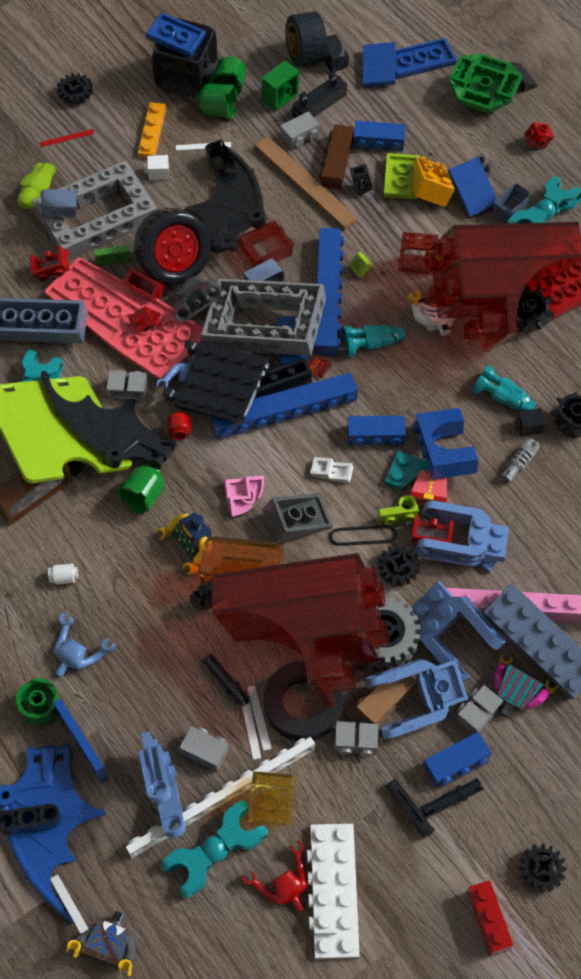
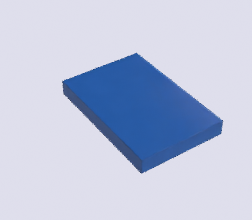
[146,12,206,58]
[363,42,396,87]
[447,157,497,218]

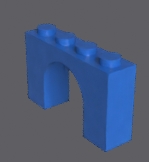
[413,408,479,479]

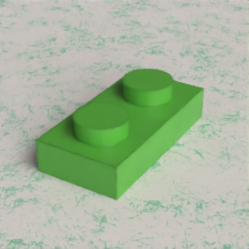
[94,245,132,266]

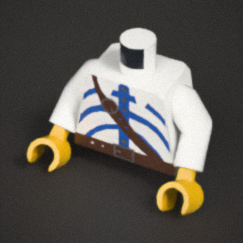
[407,282,461,336]

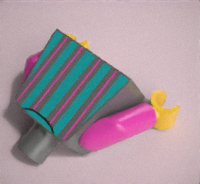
[494,654,557,717]

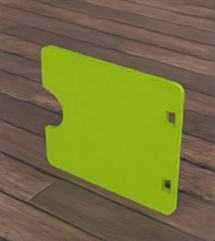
[0,376,132,483]

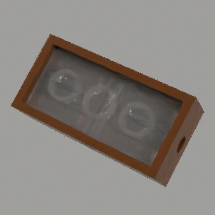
[0,463,72,526]

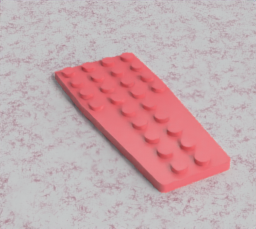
[45,258,204,380]

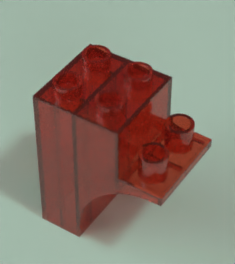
[424,222,581,352]
[212,553,389,708]

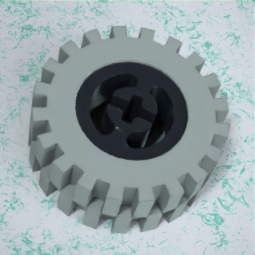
[348,596,420,673]

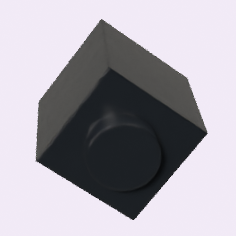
[515,408,545,436]

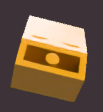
[412,156,455,207]

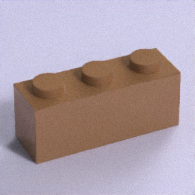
[356,665,417,725]

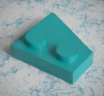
[385,450,426,491]

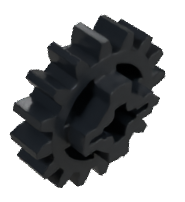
[57,73,93,105]
[378,544,421,587]
[189,578,233,610]
[518,843,567,893]

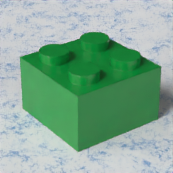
[262,60,299,112]

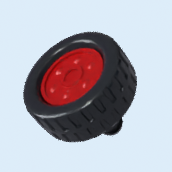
[134,207,211,285]

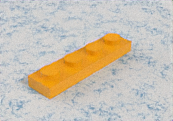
[138,102,166,159]

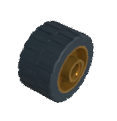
[285,11,328,66]

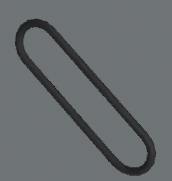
[330,525,397,545]

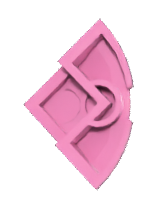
[223,475,264,517]

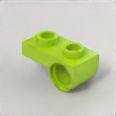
[378,496,419,525]

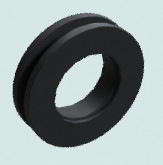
[264,661,343,741]

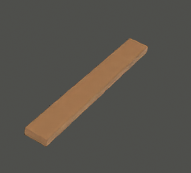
[255,136,358,230]

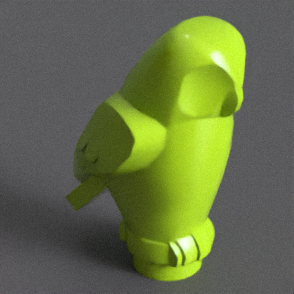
[17,162,56,210]

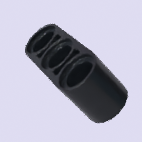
[0,804,61,835]

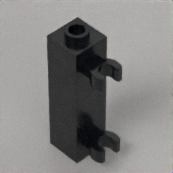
[292,71,347,118]

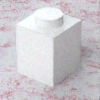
[144,155,169,180]

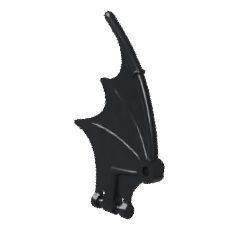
[185,146,267,253]
[41,371,177,469]

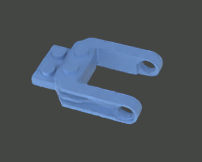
[416,500,509,567]
[411,581,505,682]
[365,659,468,739]
[139,731,186,838]

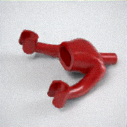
[241,840,308,913]

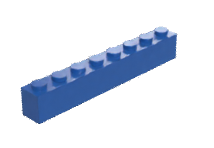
[314,228,344,356]
[209,372,358,439]

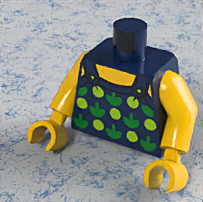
[155,513,211,575]

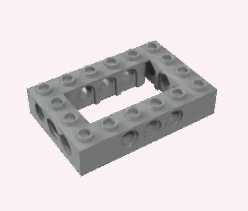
[32,161,158,260]
[201,279,326,356]

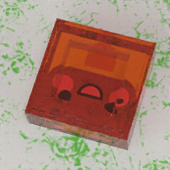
[309,354,332,378]

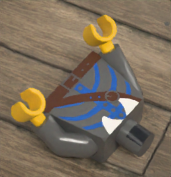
[65,911,136,976]

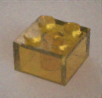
[248,771,296,826]

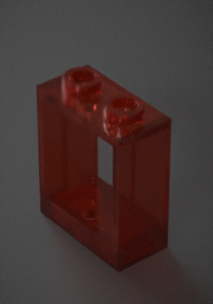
[239,220,294,268]
[398,232,438,275]

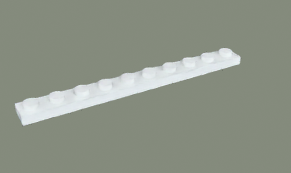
[126,737,315,859]

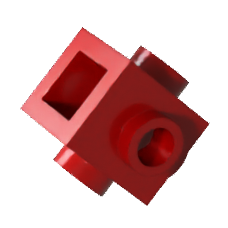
[524,122,554,148]

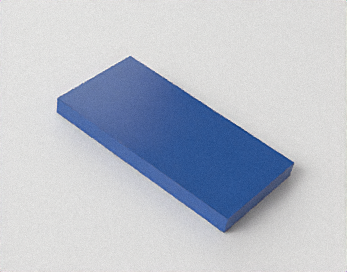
[396,38,457,79]
[53,699,107,783]

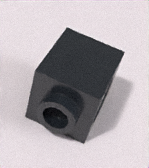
[350,164,373,194]

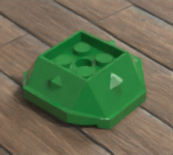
[449,54,523,114]

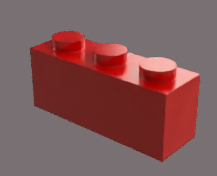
[466,880,514,957]

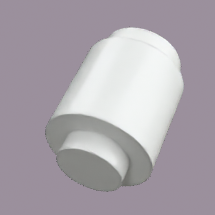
[48,563,78,585]

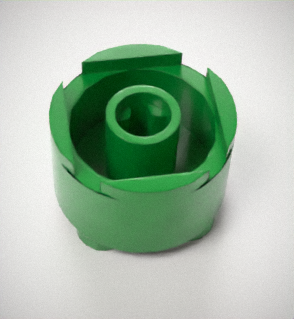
[16,678,60,726]

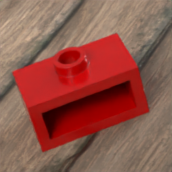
[123,267,168,300]

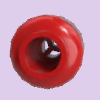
[167,411,192,440]

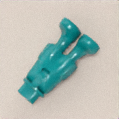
[341,324,406,358]
[471,365,537,411]

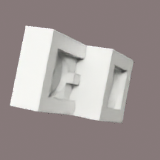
[310,457,353,484]

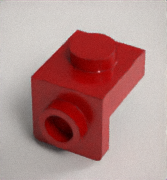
[128,306,160,334]

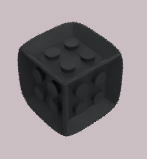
[152,18,217,97]

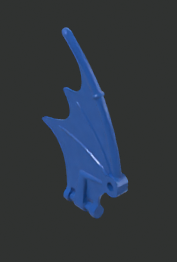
[0,744,106,923]

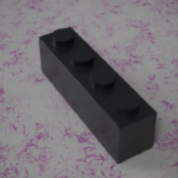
[254,358,312,399]

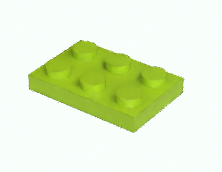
[384,153,421,200]

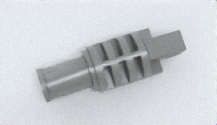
[500,438,540,483]

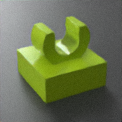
[349,252,373,278]

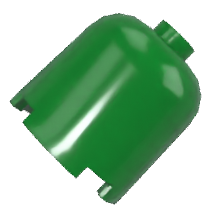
[210,56,246,95]
[196,84,237,119]
[117,466,165,515]

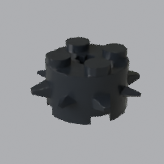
[508,287,555,333]
[550,392,581,438]

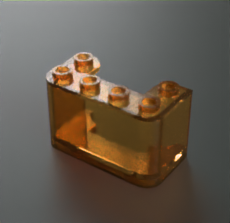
[200,536,284,599]

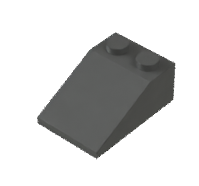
[262,493,333,543]

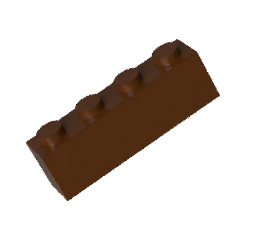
[319,124,354,190]

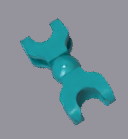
[506,176,581,245]
[22,350,63,382]
[160,800,269,899]

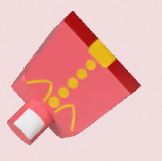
[410,470,447,507]

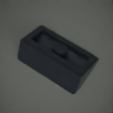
[509,62,538,92]

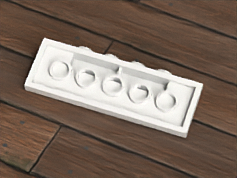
[307,824,360,959]

